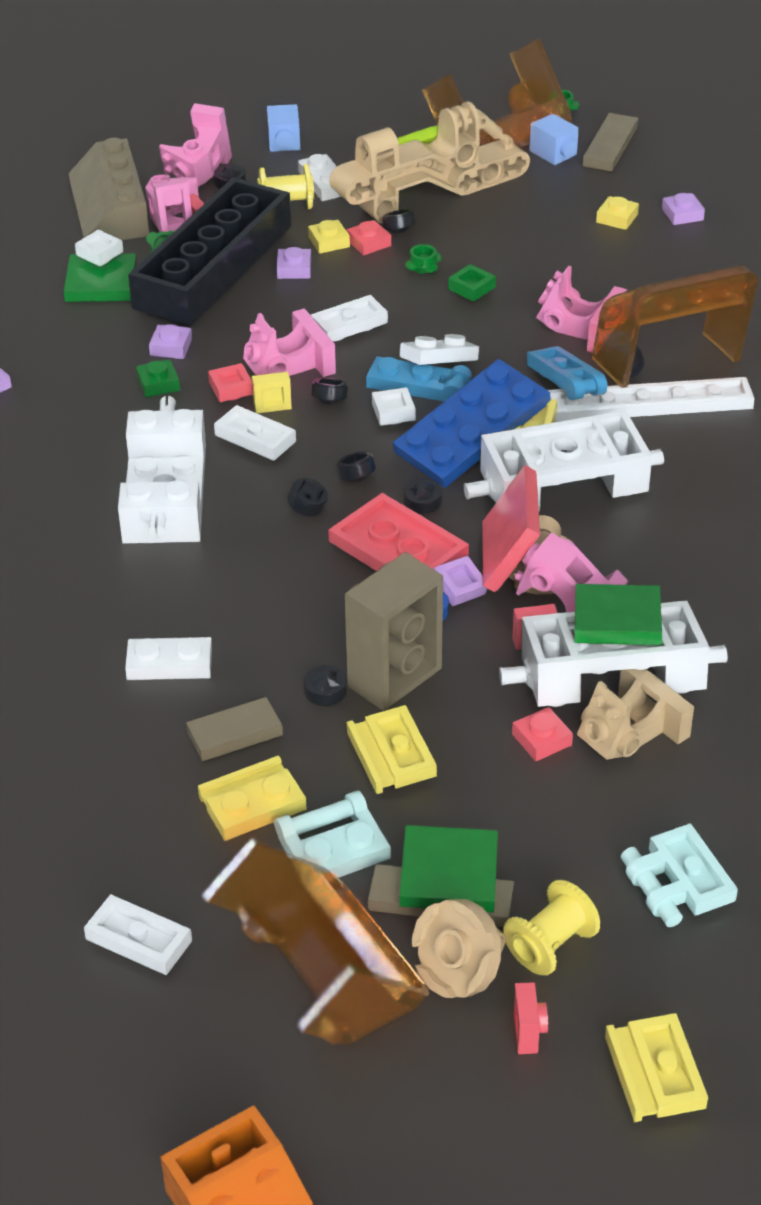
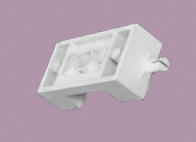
[118,396,206,544]
[464,410,664,511]
[499,601,727,707]

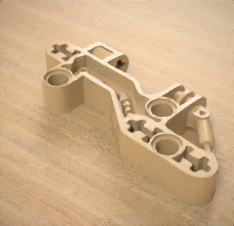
[329,101,530,223]

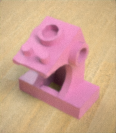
[159,103,232,187]
[145,175,199,232]
[536,266,627,354]
[243,308,336,377]
[514,532,628,612]

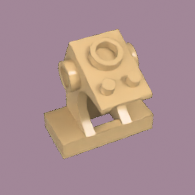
[577,669,694,760]

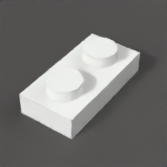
[298,154,342,201]
[311,295,388,341]
[400,334,479,365]
[214,405,296,461]
[125,637,212,680]
[84,894,192,975]

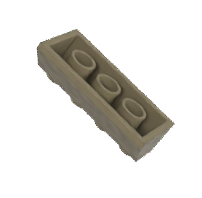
[68,138,149,240]

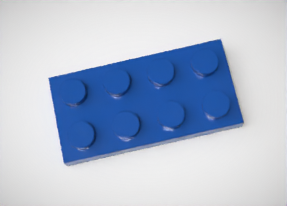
[392,359,551,488]

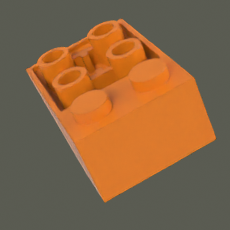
[160,1105,313,1205]

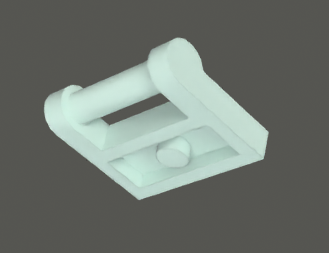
[274,790,391,889]

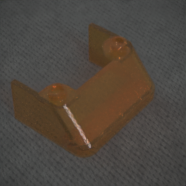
[422,38,571,148]
[592,265,758,388]
[202,838,429,1045]

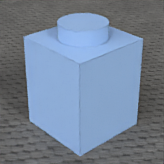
[267,104,300,151]
[529,114,579,165]

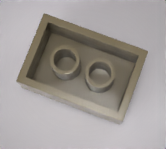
[345,552,443,711]

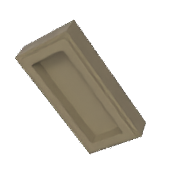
[186,697,283,761]

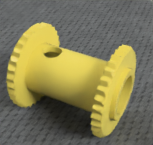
[257,164,314,209]
[503,880,600,976]

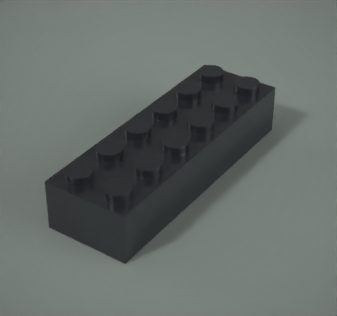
[128,177,291,326]

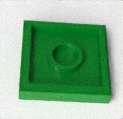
[64,253,137,302]
[574,584,662,645]
[399,825,498,913]

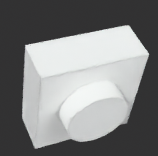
[75,230,123,266]
[372,387,416,426]

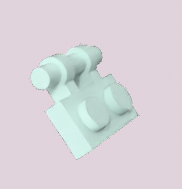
[621,823,738,927]

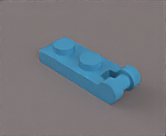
[527,346,608,401]
[366,356,472,402]

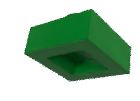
[448,264,496,302]
[136,359,180,398]

